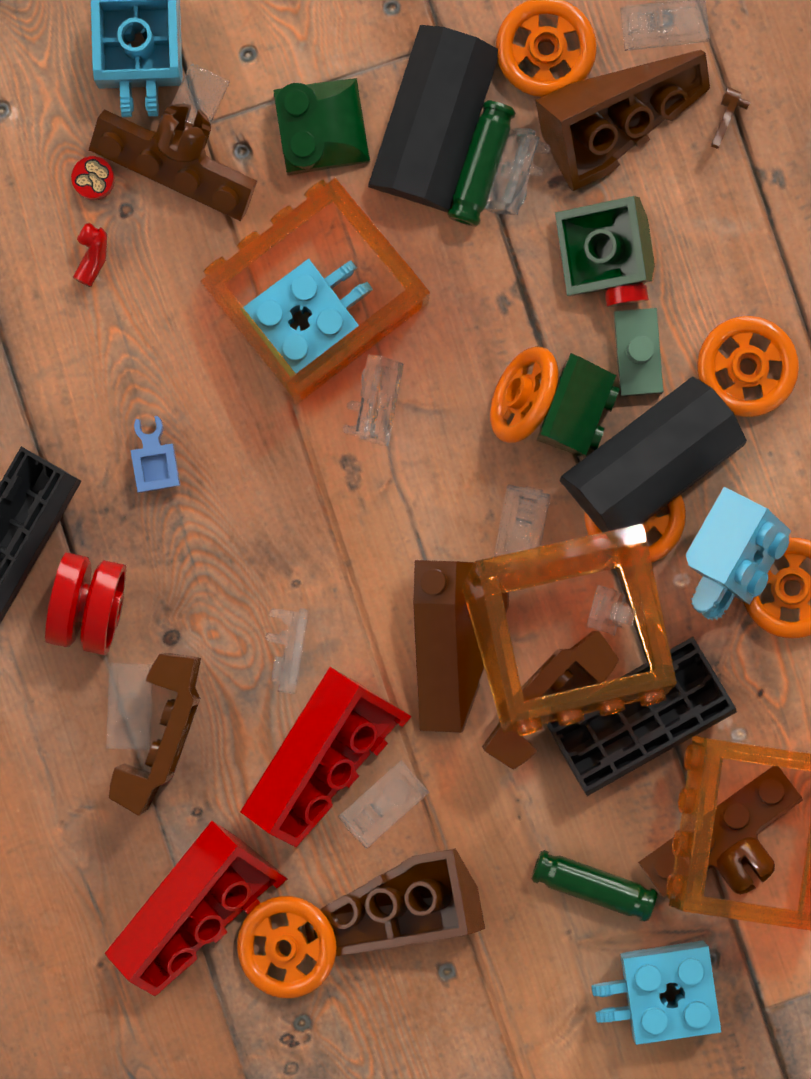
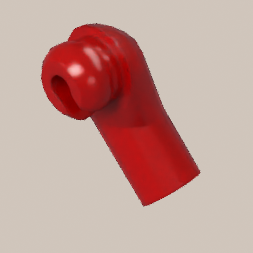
[73,223,107,287]

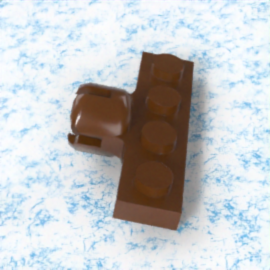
[89,104,257,221]
[638,764,803,899]

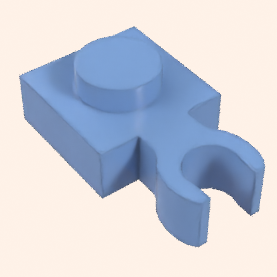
[131,416,181,493]

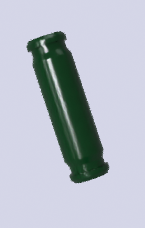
[448,100,516,227]
[531,850,658,922]

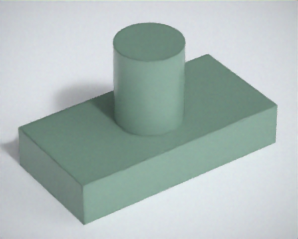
[613,308,664,397]

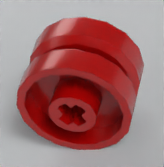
[45,552,126,655]

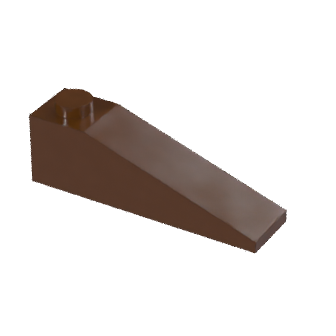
[535,50,710,191]
[413,560,510,733]
[305,848,485,961]

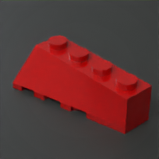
[240,667,412,847]
[104,821,288,996]

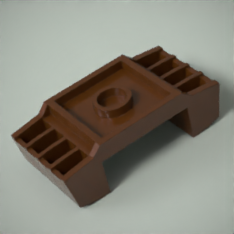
[482,631,619,770]
[109,653,201,816]

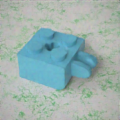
[91,0,183,117]
[240,259,373,382]
[686,487,791,621]
[591,941,721,1045]

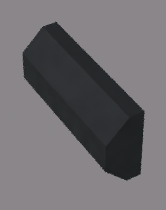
[368,25,498,213]
[560,376,747,546]
[0,446,82,623]
[544,637,737,796]

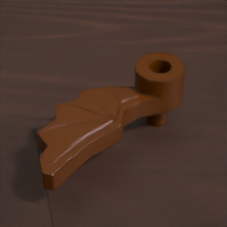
[711,87,750,149]

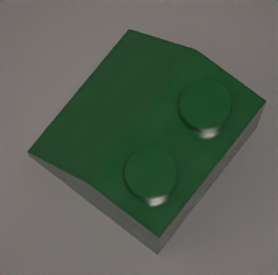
[537,353,620,458]

